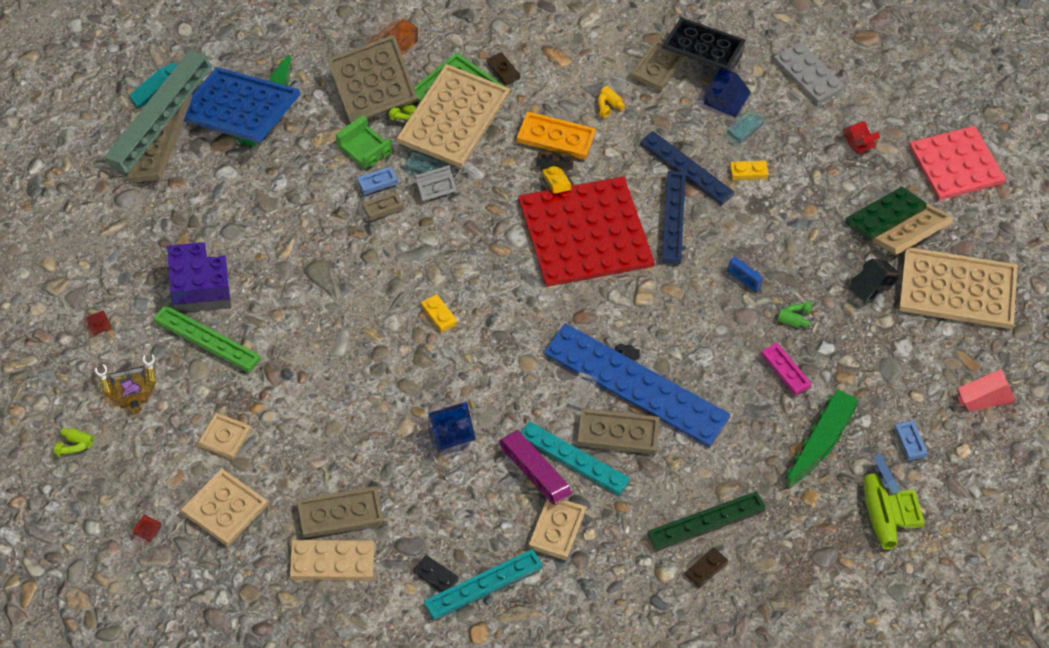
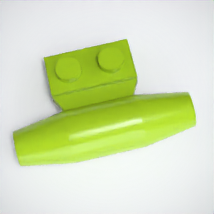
[863,474,925,550]

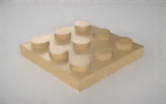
[181,469,268,547]

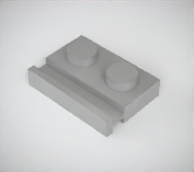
[414,165,457,201]

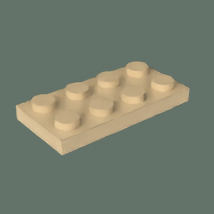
[872,204,953,255]
[290,540,374,581]

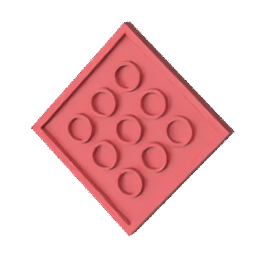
[909,126,1006,201]

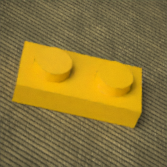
[730,161,769,180]
[542,166,571,193]
[421,294,457,333]

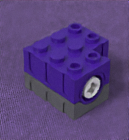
[167,242,231,313]

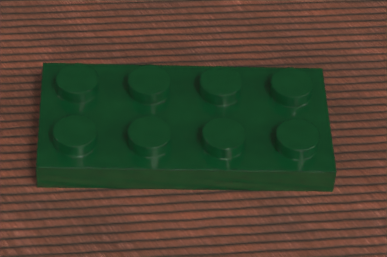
[846,187,927,240]

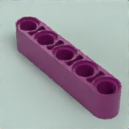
[499,430,572,505]

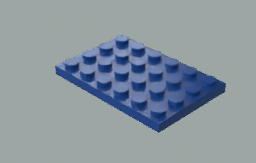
[183,67,301,143]

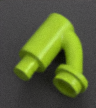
[389,103,416,122]
[53,428,94,457]

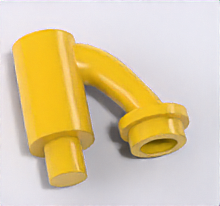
[598,86,626,118]

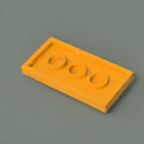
[517,111,596,160]

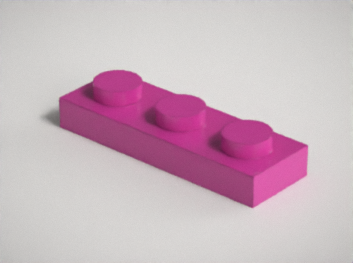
[761,343,812,396]

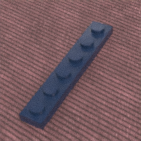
[640,131,734,206]
[662,171,686,265]

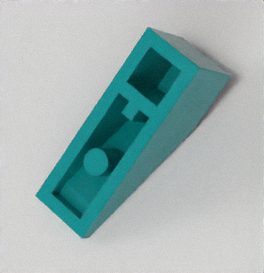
[129,62,177,109]

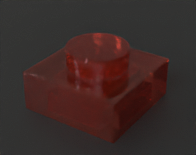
[85,310,111,336]
[133,514,162,542]

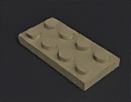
[577,408,660,455]
[297,486,384,539]

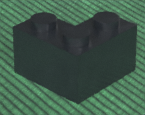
[849,258,902,303]

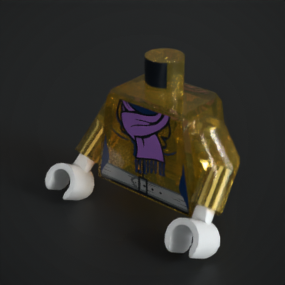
[94,354,156,414]

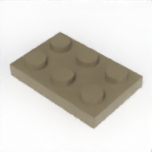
[630,39,687,91]

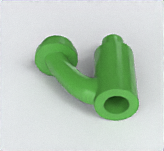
[778,300,813,328]

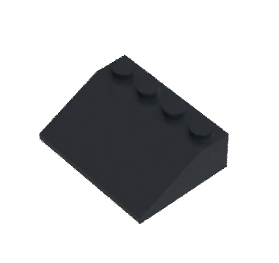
[662,17,746,71]

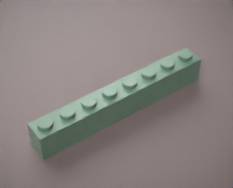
[104,50,213,174]

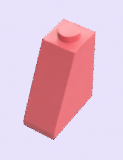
[957,369,1016,412]

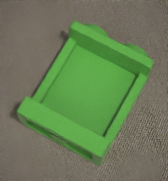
[336,115,392,170]

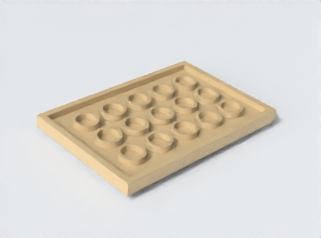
[397,64,510,168]
[899,247,1018,329]

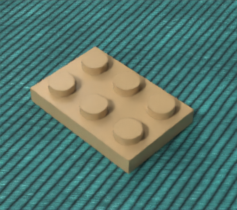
[528,499,587,561]

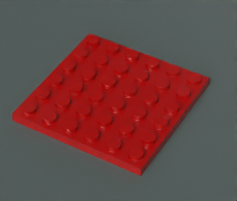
[518,176,655,287]

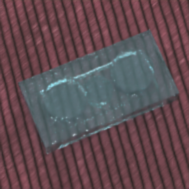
[727,110,765,144]
[405,152,446,174]

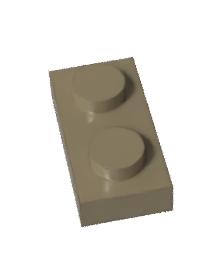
[362,191,404,221]

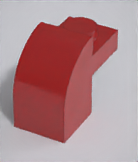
[842,121,880,154]

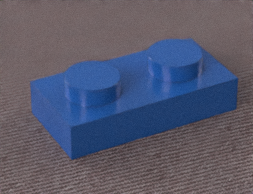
[728,256,763,293]

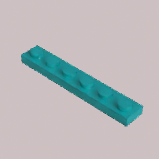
[520,421,630,496]
[424,549,543,621]

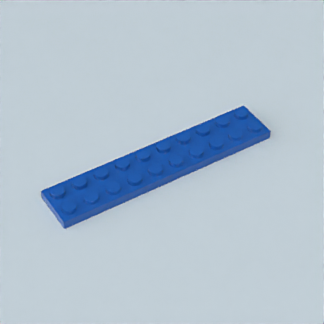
[544,323,731,448]

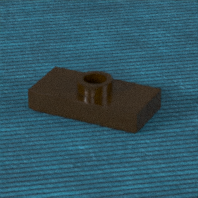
[487,52,520,86]

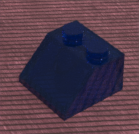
[704,69,751,118]
[428,402,476,451]

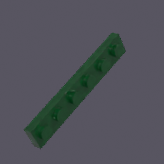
[647,491,766,551]

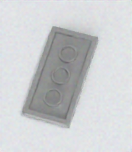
[773,42,846,105]

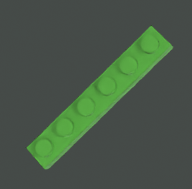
[154,305,261,373]

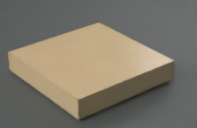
[197,413,252,461]

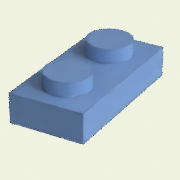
[357,166,398,195]
[894,420,928,461]
[873,453,900,495]

